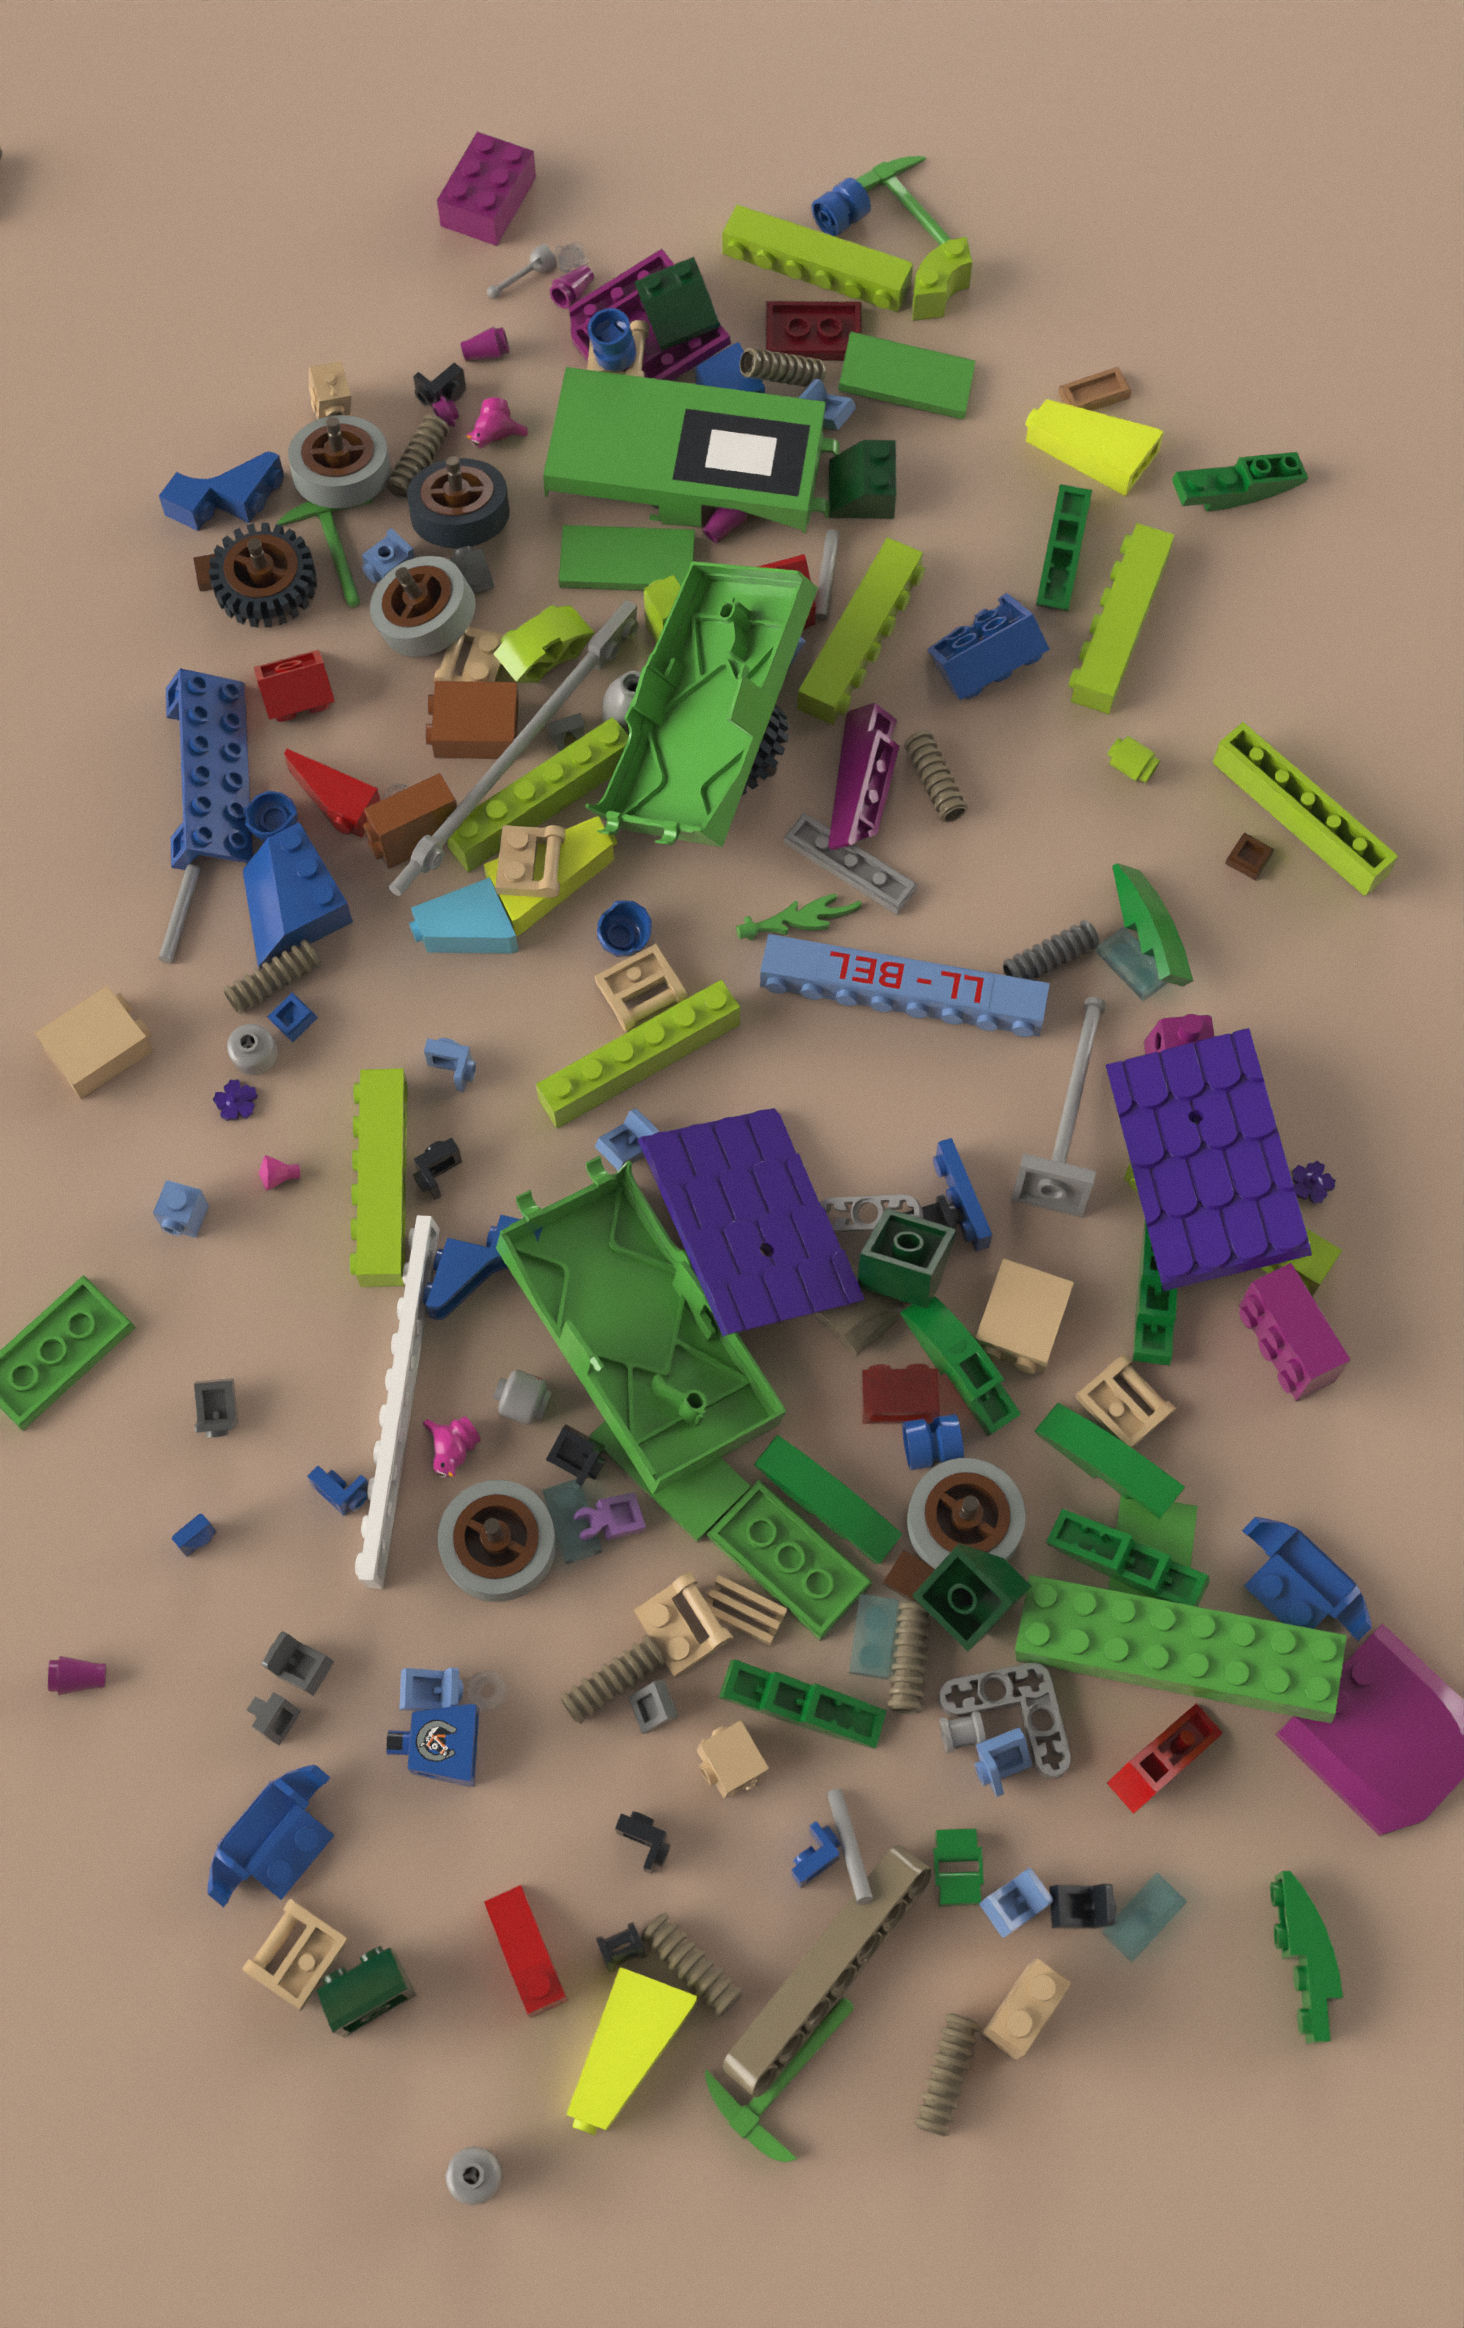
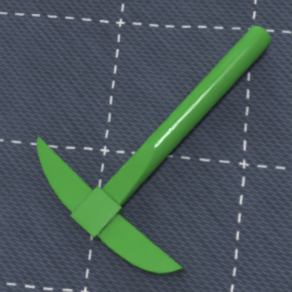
[856,156,951,245]
[277,499,373,607]
[705,1997,854,2162]

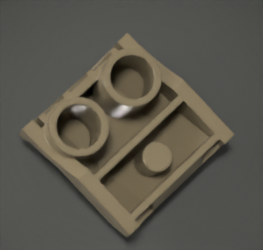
[812,1259,906,1357]

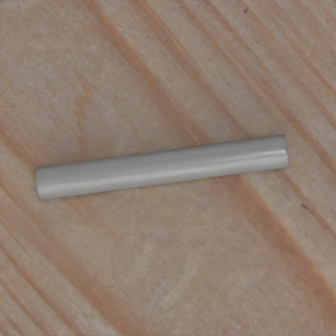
[815,529,839,621]
[158,864,201,963]
[827,1789,873,1905]

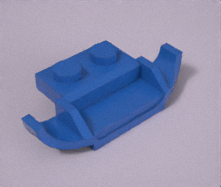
[1242,1517,1372,1641]
[207,1765,334,1908]

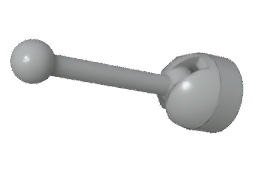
[487,243,557,299]

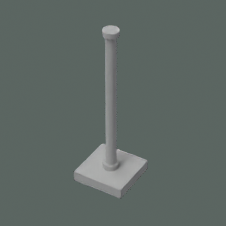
[1011,997,1106,1218]

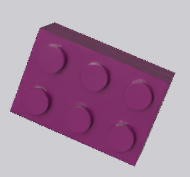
[437,131,536,246]
[1239,1263,1351,1401]

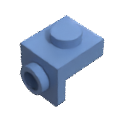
[799,379,856,430]
[424,1038,476,1092]
[595,1108,659,1170]
[399,1667,463,1711]
[974,1728,1032,1797]
[979,1868,1053,1938]

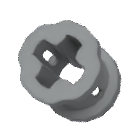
[939,1711,986,1754]

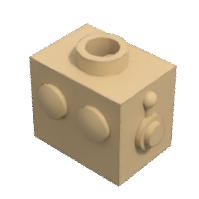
[309,361,351,420]
[696,1720,769,1799]

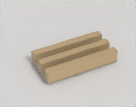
[706,1575,788,1646]

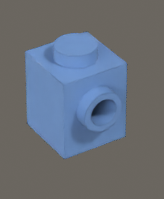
[153,1180,209,1238]

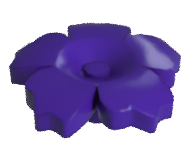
[213,1079,258,1121]
[1292,1161,1336,1204]

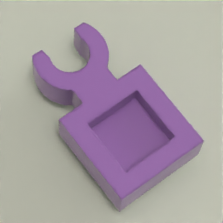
[573,1492,646,1540]

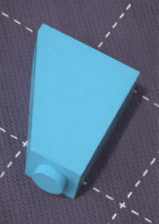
[409,878,519,954]

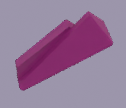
[828,703,900,850]

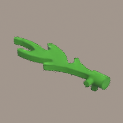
[736,894,861,940]

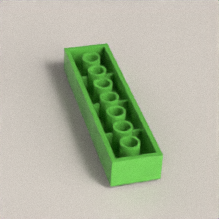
[1015,1575,1347,1724]

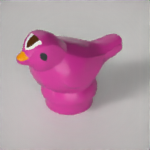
[467,397,528,448]
[423,1416,481,1478]

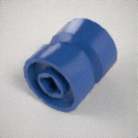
[811,177,871,237]
[588,308,637,372]
[902,1414,964,1470]

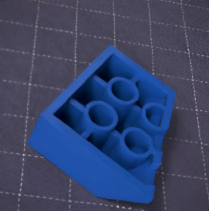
[927,592,1050,700]
[243,822,353,970]

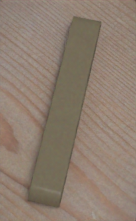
[723,1845,932,2098]

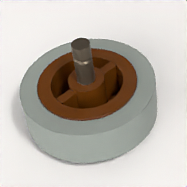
[288,415,391,508]
[370,556,475,657]
[907,1458,1026,1569]
[438,1480,556,1602]

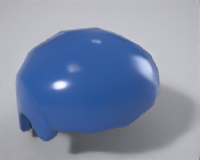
[245,791,298,842]
[597,900,652,957]

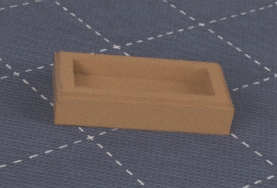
[1058,367,1132,411]

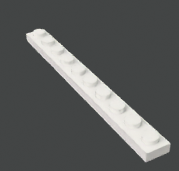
[355,1215,440,1589]

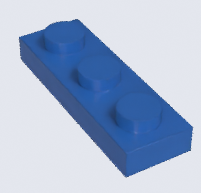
[933,1138,992,1252]

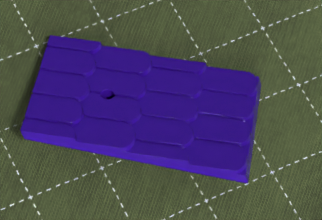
[1106,1028,1312,1291]
[638,1108,865,1337]

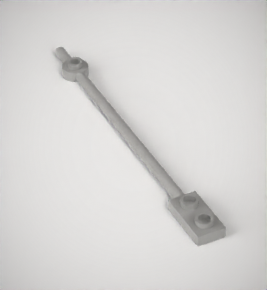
[389,600,639,896]

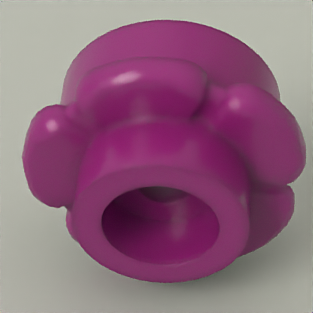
[432,396,459,428]

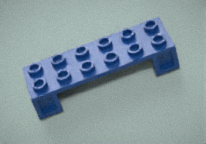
[165,668,253,870]

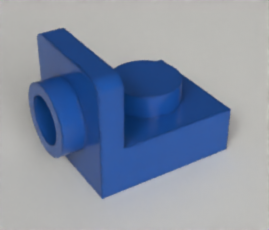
[307,1465,368,1516]
[791,1821,841,1888]

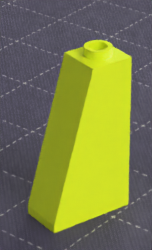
[1025,399,1164,496]
[483,816,617,936]
[566,1967,698,2136]

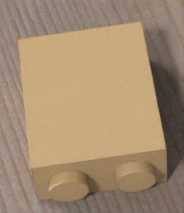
[34,985,153,1099]
[975,1258,1074,1374]
[981,1958,1072,2060]

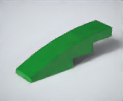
[1035,484,1092,611]
[1112,863,1194,987]
[1132,1220,1177,1366]
[1034,1403,1185,1519]
[753,1435,902,1564]
[1046,1509,1210,1607]
[719,1659,887,1749]

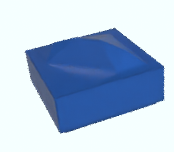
[267,992,318,1042]
[171,1513,217,1557]

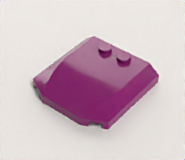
[568,249,731,381]
[1275,1623,1464,1836]

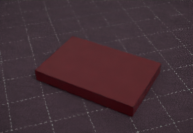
[766,301,862,361]

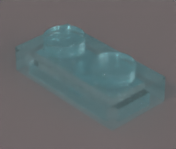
[1096,926,1168,1002]
[542,1479,603,1565]
[849,1594,899,1680]
[1101,1873,1187,1962]

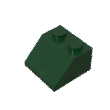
[634,257,721,351]
[829,440,896,519]
[857,1208,956,1308]
[912,1543,1032,1652]
[316,1946,417,2037]

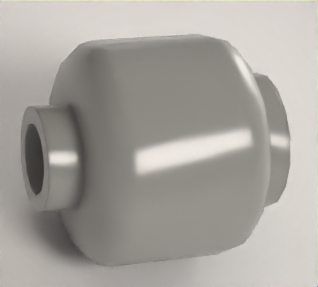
[227,1023,278,1076]
[493,1370,552,1425]
[446,2146,503,2205]

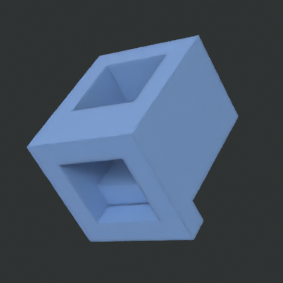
[362,528,415,583]

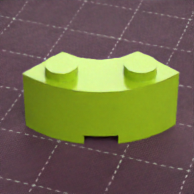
[912,237,972,321]
[494,605,595,683]

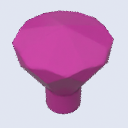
[259,1155,300,1191]

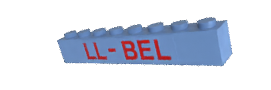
[760,934,1050,1037]

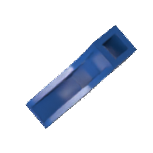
[159,452,284,531]
[422,1215,543,1320]

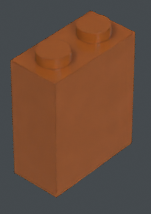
[426,681,519,759]
[363,773,457,869]

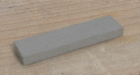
[784,813,918,915]

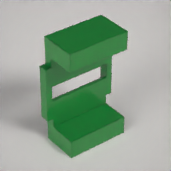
[933,1828,984,1907]

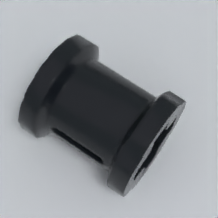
[596,1922,647,1973]

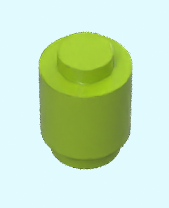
[1107,735,1161,784]

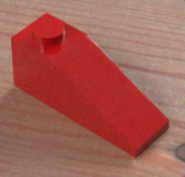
[284,748,381,838]
[1107,1703,1223,1814]
[484,1885,568,2018]

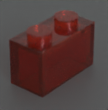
[861,1364,940,1424]

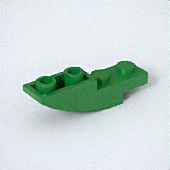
[1172,452,1308,512]
[900,1295,1021,1436]
[1270,1871,1343,2044]

